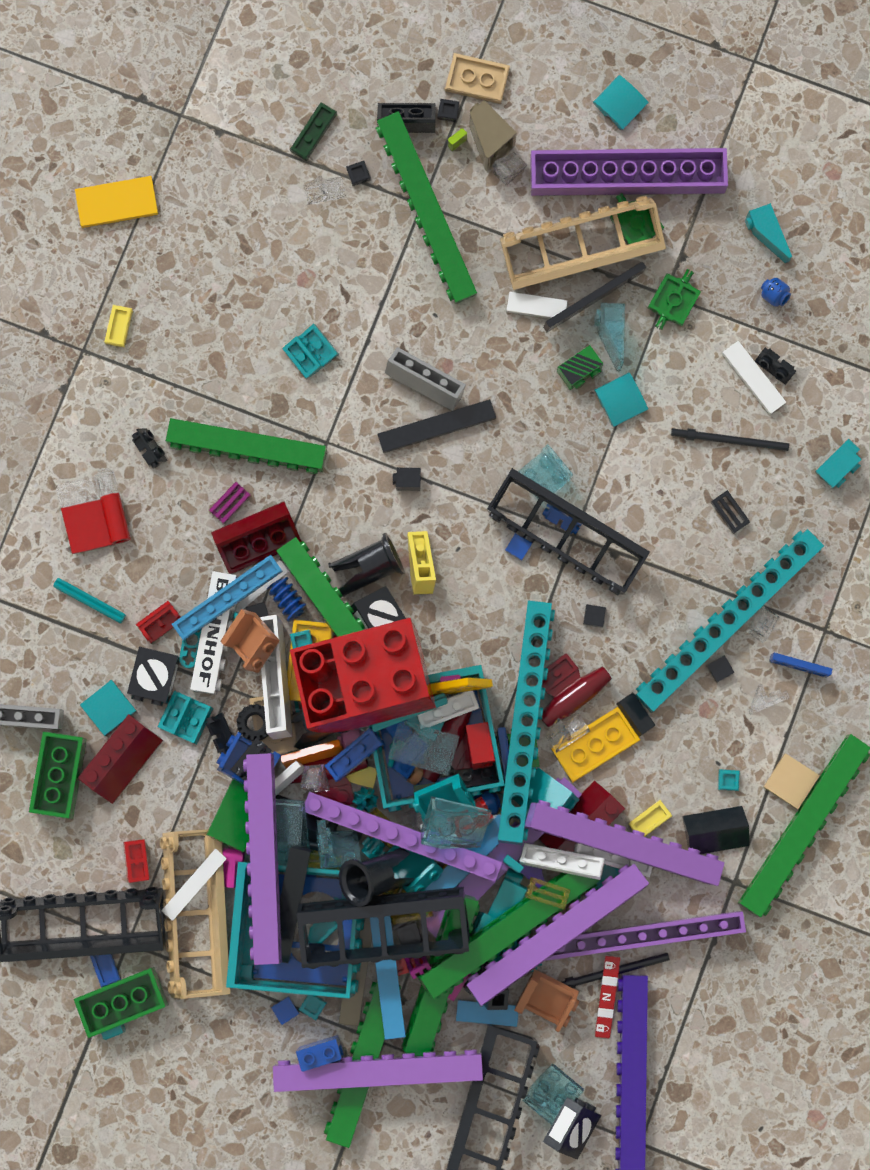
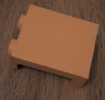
[221,609,280,673]
[514,969,579,1032]

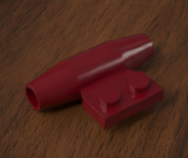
[536,653,612,727]
[422,711,472,783]
[290,756,368,805]

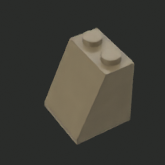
[469,100,517,172]

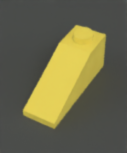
[407,531,436,595]

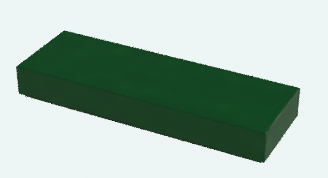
[290,102,337,161]

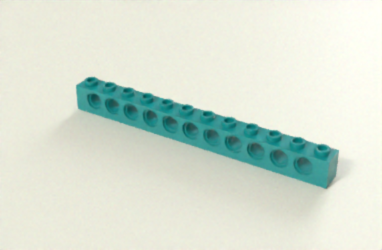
[635,529,824,713]
[498,600,555,845]

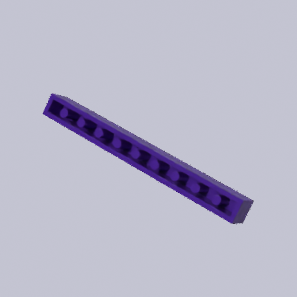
[615,974,648,1170]

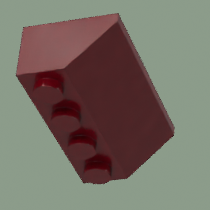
[211,501,302,574]
[78,714,163,804]
[539,780,625,852]

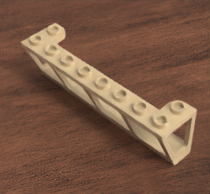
[500,196,666,290]
[160,829,230,999]

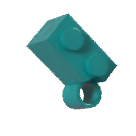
[815,439,862,488]
[488,868,529,918]

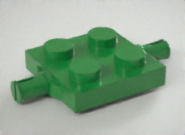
[610,193,664,245]
[648,269,701,330]

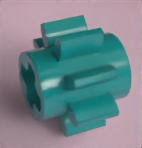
[352,786,379,813]
[361,837,386,858]

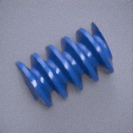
[267,577,306,622]

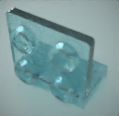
[518,444,573,499]
[316,820,361,869]
[522,1064,584,1125]

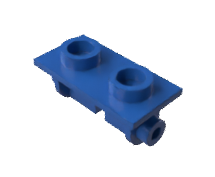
[542,504,582,534]

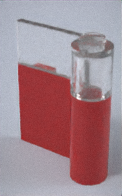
[55,468,131,554]

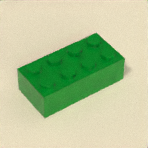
[29,732,87,819]
[74,967,169,1038]

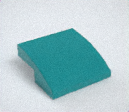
[593,75,649,130]
[282,324,339,379]
[594,372,648,427]
[157,690,214,745]

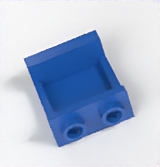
[216,732,281,785]
[296,1035,344,1072]

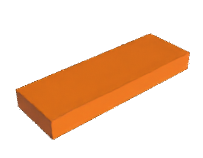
[281,739,344,769]

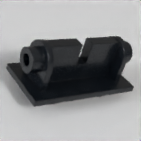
[755,347,796,385]
[132,428,168,469]
[206,712,232,755]
[230,738,272,780]
[455,764,499,788]

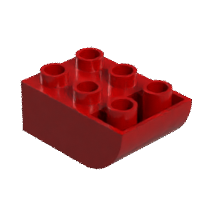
[290,618,436,733]

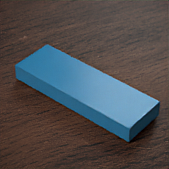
[456,1000,518,1027]

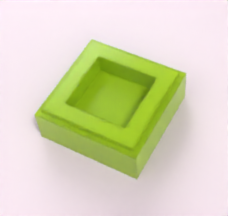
[448,129,467,151]

